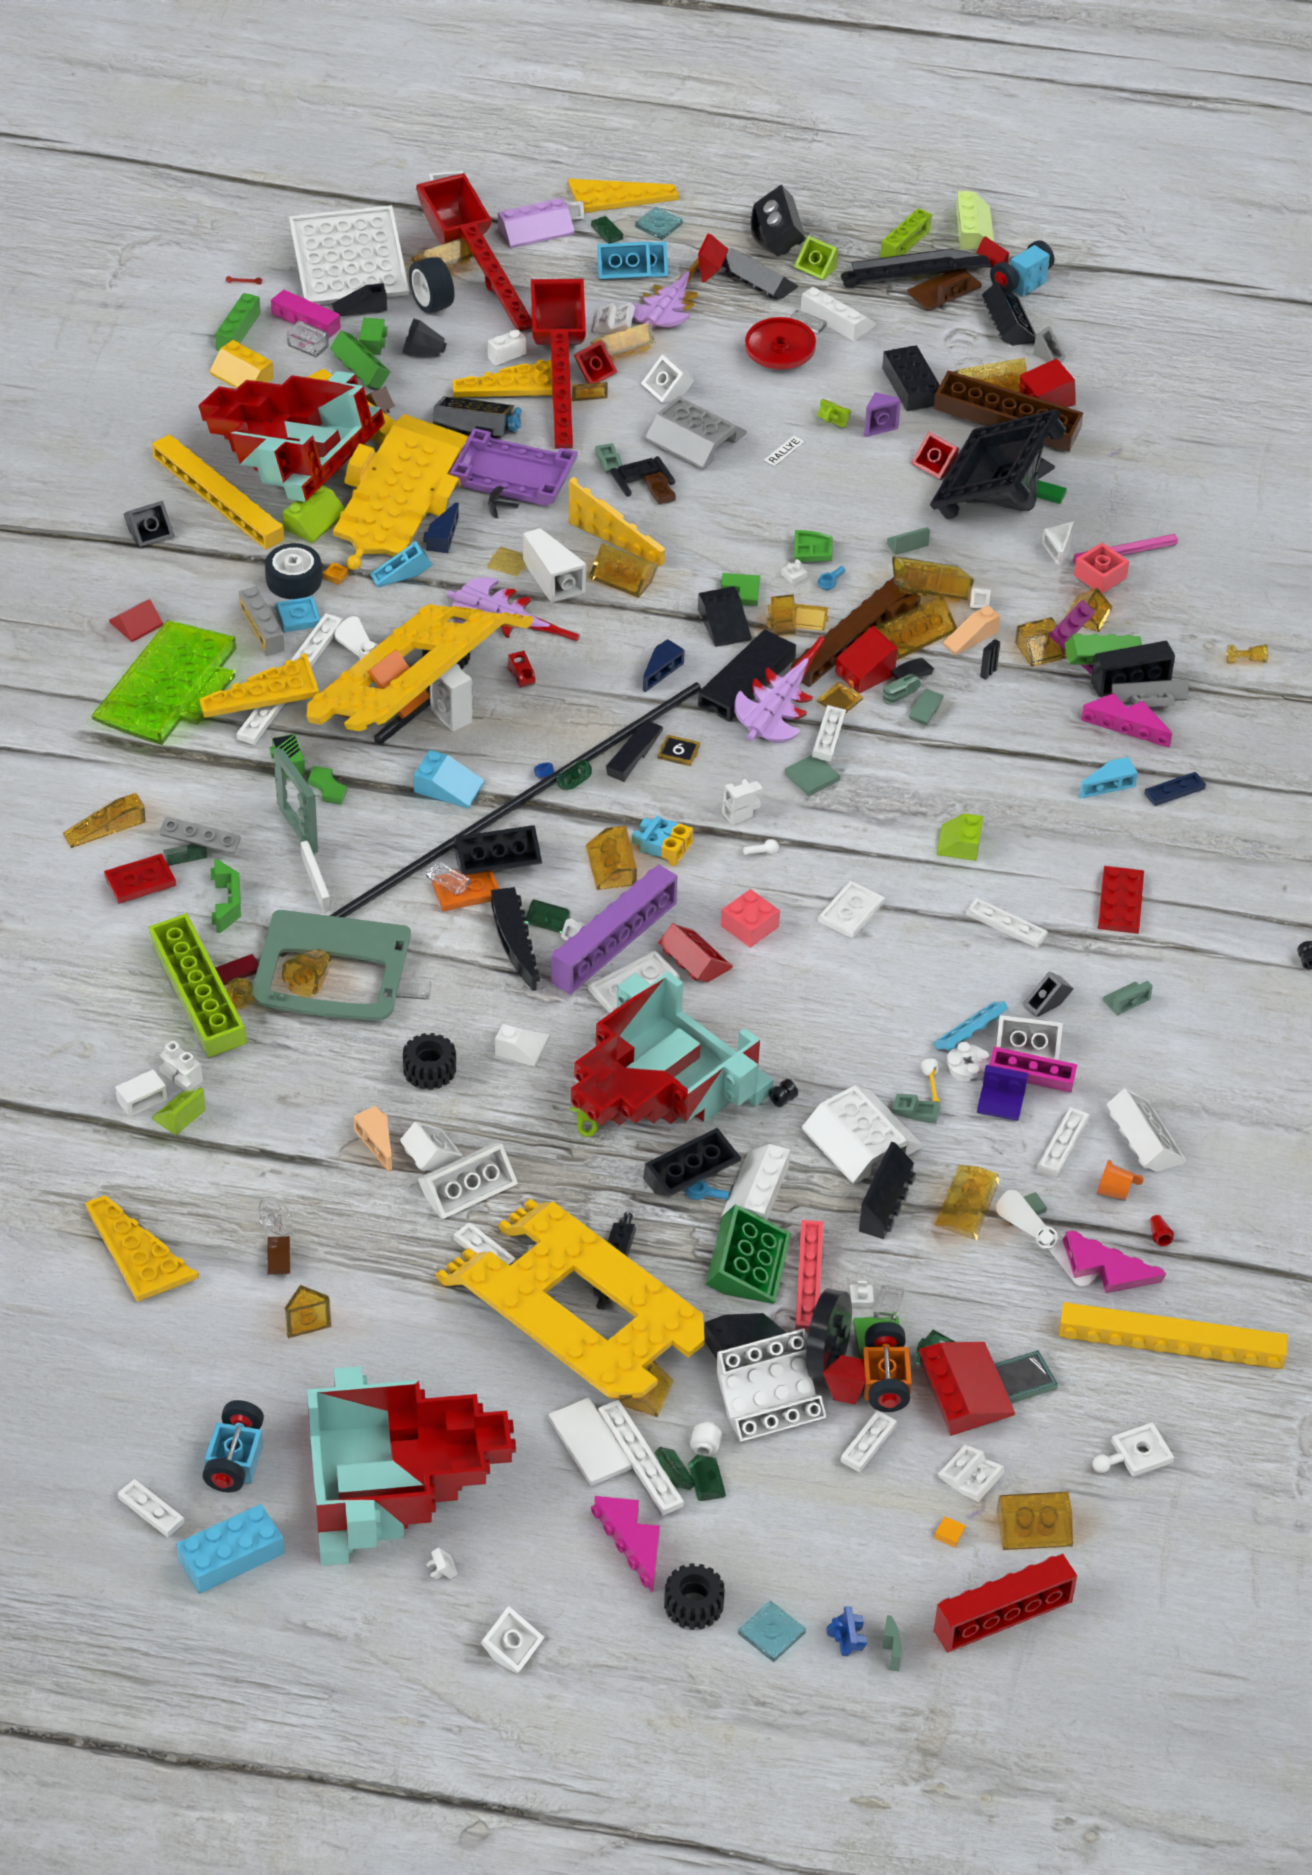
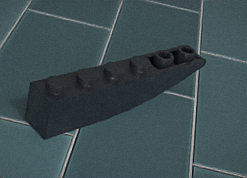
[491,887,540,991]

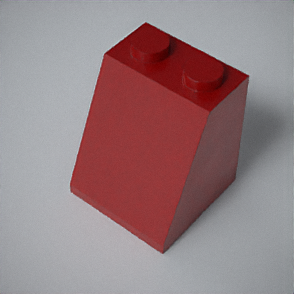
[1018,358,1076,407]
[835,626,898,694]

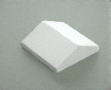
[481,1606,545,1673]

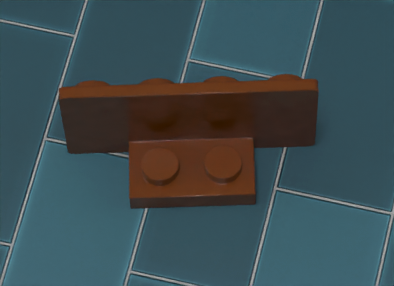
[907,270,982,310]

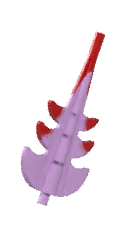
[447,577,580,641]
[734,636,825,743]

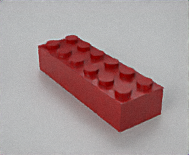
[934,1554,1077,1653]

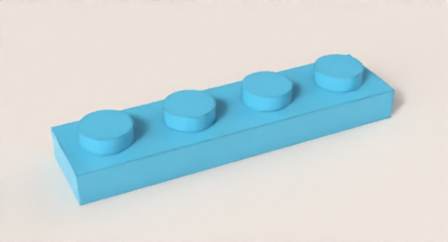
[933,1001,1009,1051]

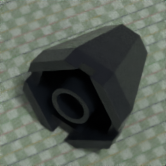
[402,318,447,356]

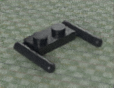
[610,456,676,497]

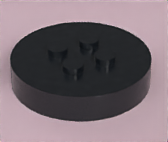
[806,1288,852,1381]

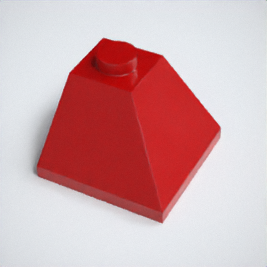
[573,340,618,387]

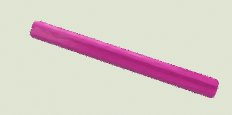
[1073,534,1178,564]

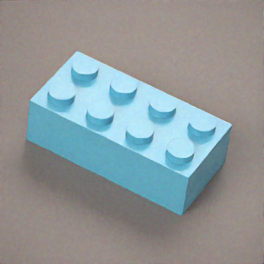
[176,1504,284,1594]

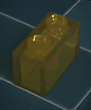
[767,594,797,636]

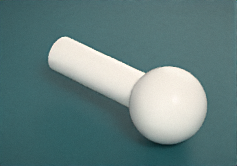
[743,839,779,855]

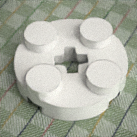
[946,1042,989,1082]

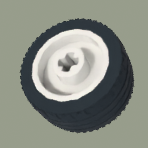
[409,257,455,313]
[265,543,322,600]

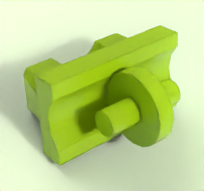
[817,399,852,428]

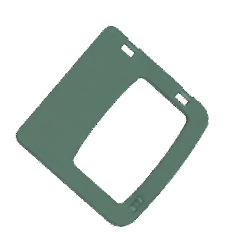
[252,910,411,1021]

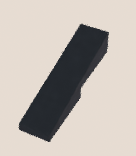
[606,720,663,782]

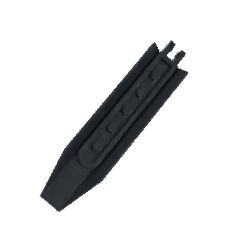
[840,248,992,288]

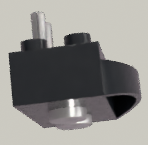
[751,184,807,257]

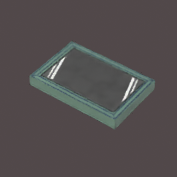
[995,1350,1058,1403]

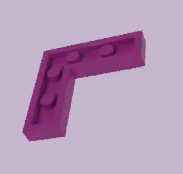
[1049,600,1096,674]

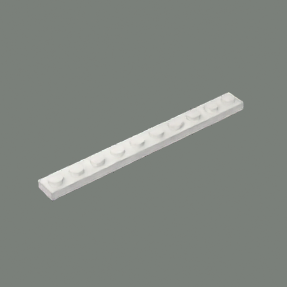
[237,613,343,745]

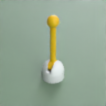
[921,1059,940,1102]

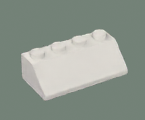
[801,287,877,341]
[1106,1088,1187,1172]
[418,1143,518,1219]
[721,1144,790,1220]

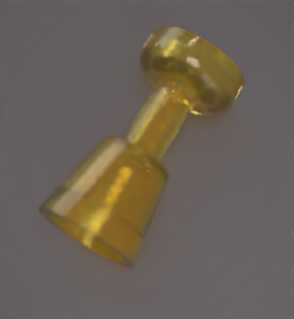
[1226,644,1268,664]

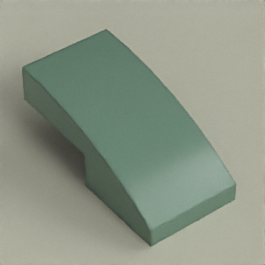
[595,443,622,473]
[909,689,944,726]
[892,1094,941,1123]
[883,1615,901,1672]

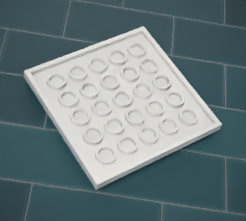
[289,206,409,305]

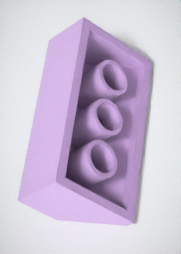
[498,198,574,249]

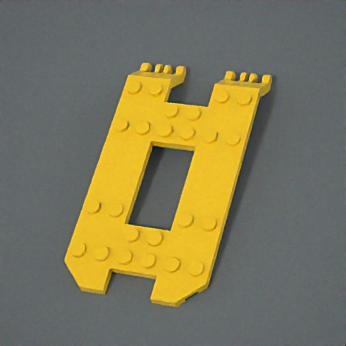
[306,604,533,732]
[435,1199,704,1398]

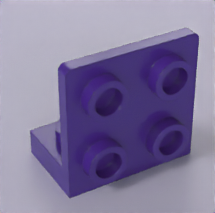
[977,1065,1028,1121]

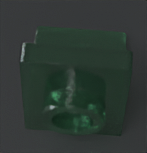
[915,1330,955,1364]

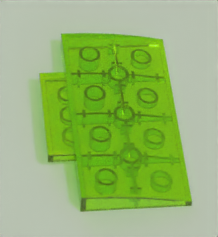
[91,620,237,745]

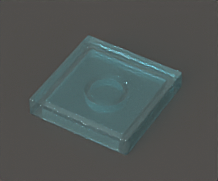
[635,207,683,240]
[738,1600,806,1663]

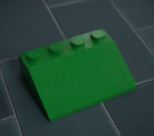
[706,1204,791,1304]

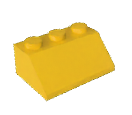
[210,340,274,389]

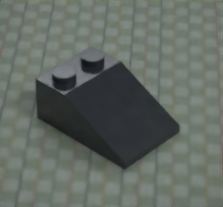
[698,586,752,647]

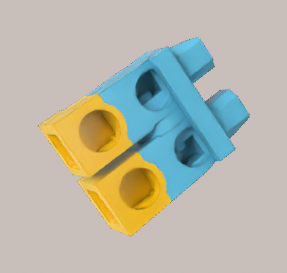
[632,815,693,867]

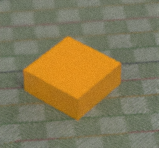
[323,562,349,585]
[934,1516,966,1548]

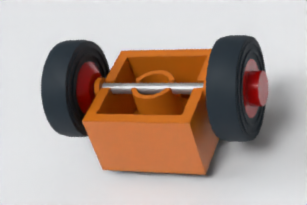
[862,1322,912,1412]

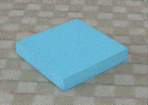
[276,596,321,632]

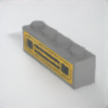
[239,586,285,656]

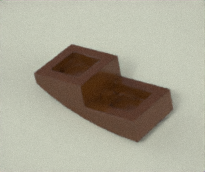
[644,472,676,504]
[885,594,921,626]
[267,1236,290,1275]

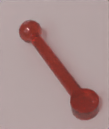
[225,276,262,285]

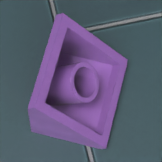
[864,392,901,437]

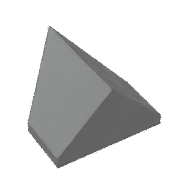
[1034,326,1066,362]

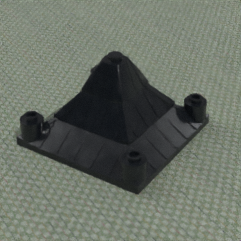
[930,409,1066,519]

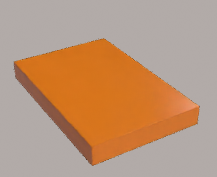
[367,649,430,719]
[432,871,499,911]

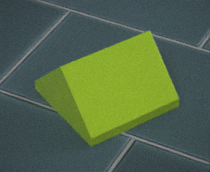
[794,235,838,280]
[151,1087,206,1135]

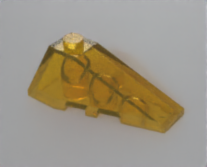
[63,793,146,848]

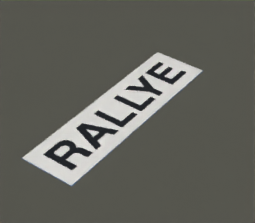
[764,436,805,466]

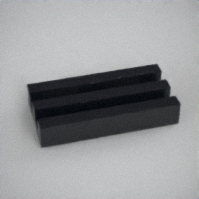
[980,639,1000,680]

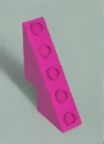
[1081,693,1172,748]
[1063,1230,1166,1293]
[591,1496,660,1592]

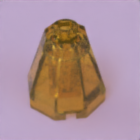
[282,949,331,998]

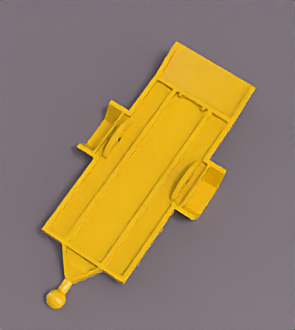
[333,414,469,570]

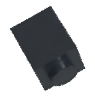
[1023,972,1074,1017]

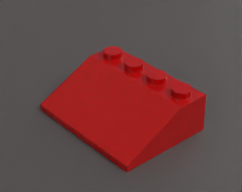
[919,1341,1015,1436]

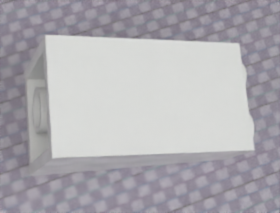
[523,528,586,603]

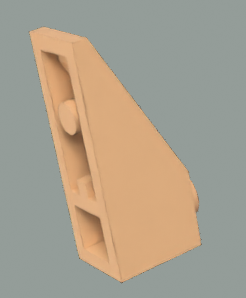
[943,605,1000,655]
[353,1105,392,1172]

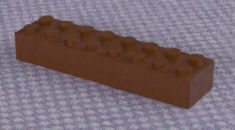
[934,370,1084,452]

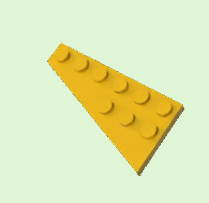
[568,178,679,213]
[453,359,552,398]
[568,477,665,567]
[199,653,319,718]
[85,1195,199,1302]

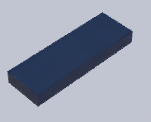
[1144,772,1206,806]

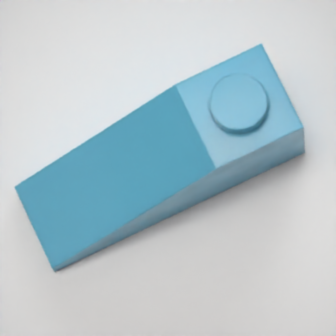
[370,541,433,587]
[1079,757,1138,799]

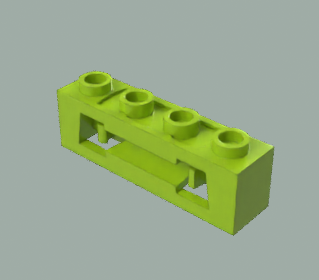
[880,208,932,258]

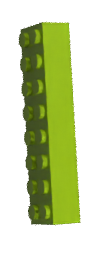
[148,913,248,1058]

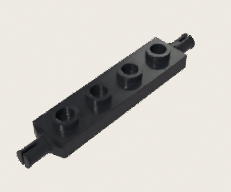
[593,1212,636,1310]

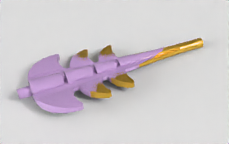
[632,258,699,331]

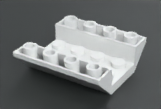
[802,1085,923,1185]
[717,1328,827,1442]

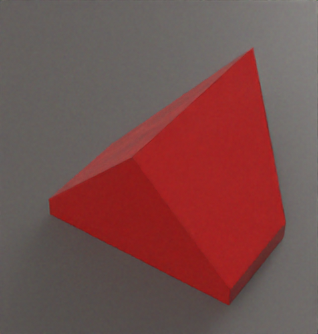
[822,1355,866,1405]

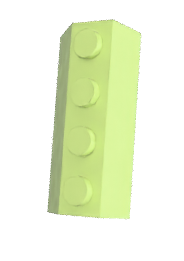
[956,191,994,249]

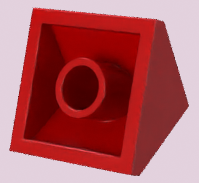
[698,234,729,283]
[911,431,959,480]
[109,599,163,642]

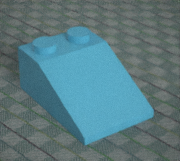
[414,750,485,809]

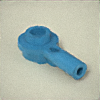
[508,407,522,433]
[818,566,845,590]
[686,1181,729,1200]

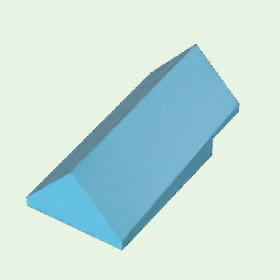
[597,241,668,280]

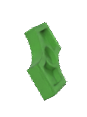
[308,766,347,804]

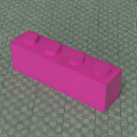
[271,289,341,339]
[989,1046,1078,1093]

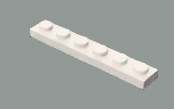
[598,1400,684,1515]

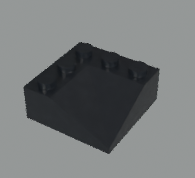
[704,1313,786,1360]

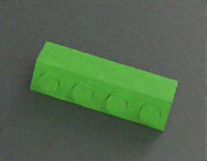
[215,293,260,351]
[330,331,391,389]
[1064,633,1142,665]

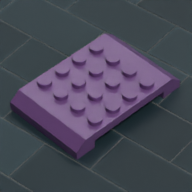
[449,428,578,506]

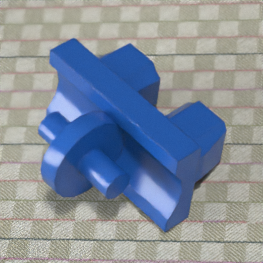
[826,1606,867,1656]

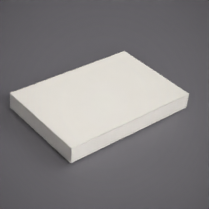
[818,881,885,939]

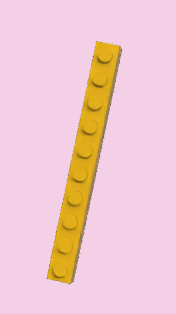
[152,434,284,550]
[1058,1302,1288,1369]

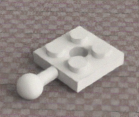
[1092,1423,1175,1477]

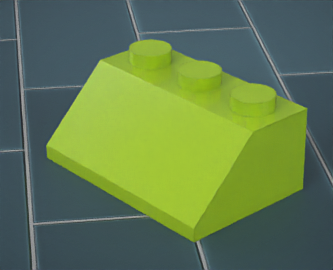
[282,485,345,544]

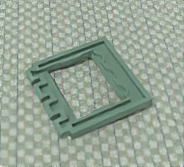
[274,748,318,854]

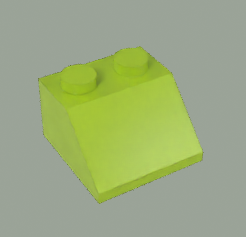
[937,813,983,861]

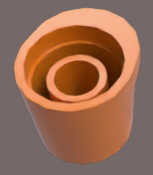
[1097,1160,1144,1201]

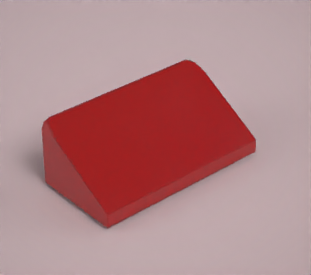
[976,236,1009,267]

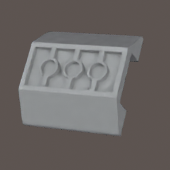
[645,396,747,470]

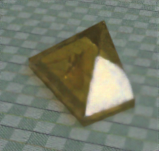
[572,382,608,401]

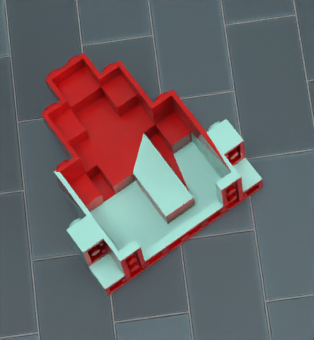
[198,371,385,502]
[571,971,774,1126]
[307,1366,516,1566]

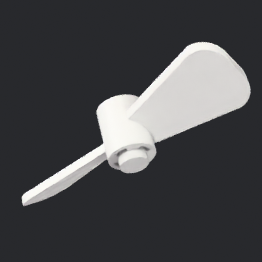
[335,616,378,660]
[996,1190,1100,1286]

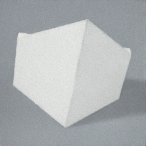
[1042,521,1074,566]

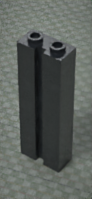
[698,629,796,722]

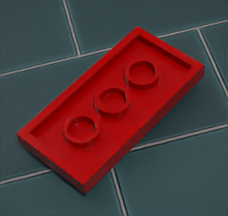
[1098,866,1144,934]

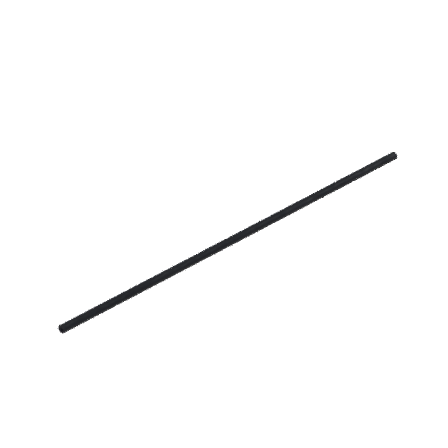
[279,682,701,957]

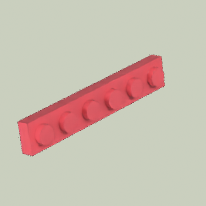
[795,1220,824,1331]

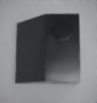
[123,501,175,547]

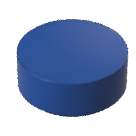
[534,762,554,777]

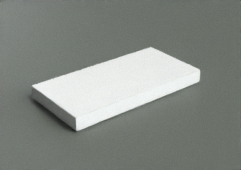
[588,951,680,1013]
[548,1398,632,1486]

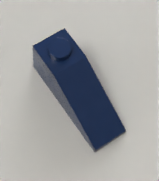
[423,503,459,553]
[643,639,685,692]

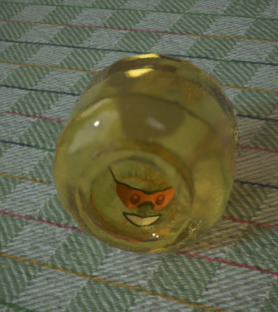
[227,978,253,1009]

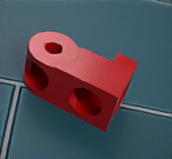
[507,650,536,687]

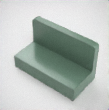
[887,527,930,555]
[1103,981,1153,1015]

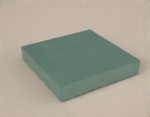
[785,755,840,796]

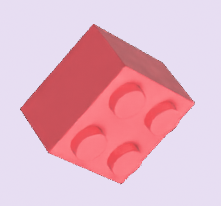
[1074,543,1130,594]
[721,889,780,948]

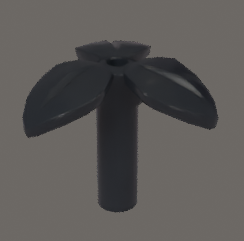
[488,486,519,518]

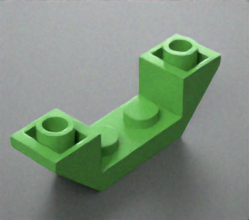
[210,859,241,933]

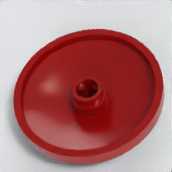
[745,317,816,370]

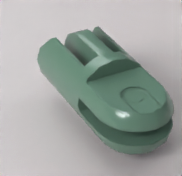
[883,674,921,704]

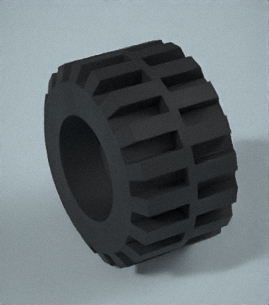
[403,1033,456,1090]
[664,1563,725,1630]

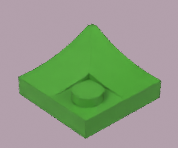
[794,530,833,562]

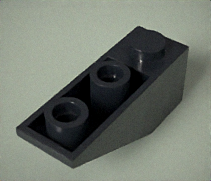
[332,283,387,316]

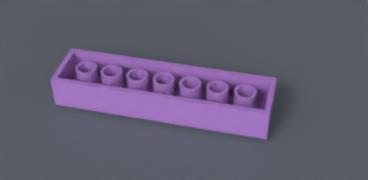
[551,864,678,995]

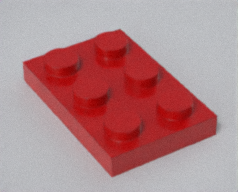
[104,853,176,904]

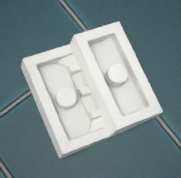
[593,302,635,333]
[938,1445,1005,1502]

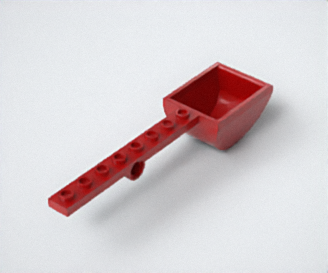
[416,173,532,331]
[531,279,586,449]

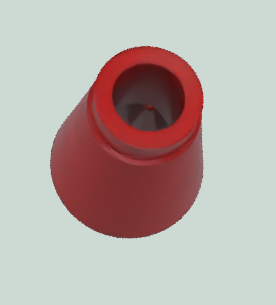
[1150,1215,1174,1247]

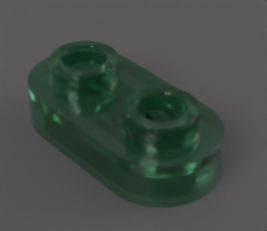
[557,760,592,791]

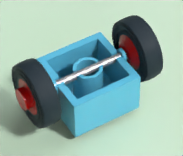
[990,240,1055,296]
[203,1400,264,1493]

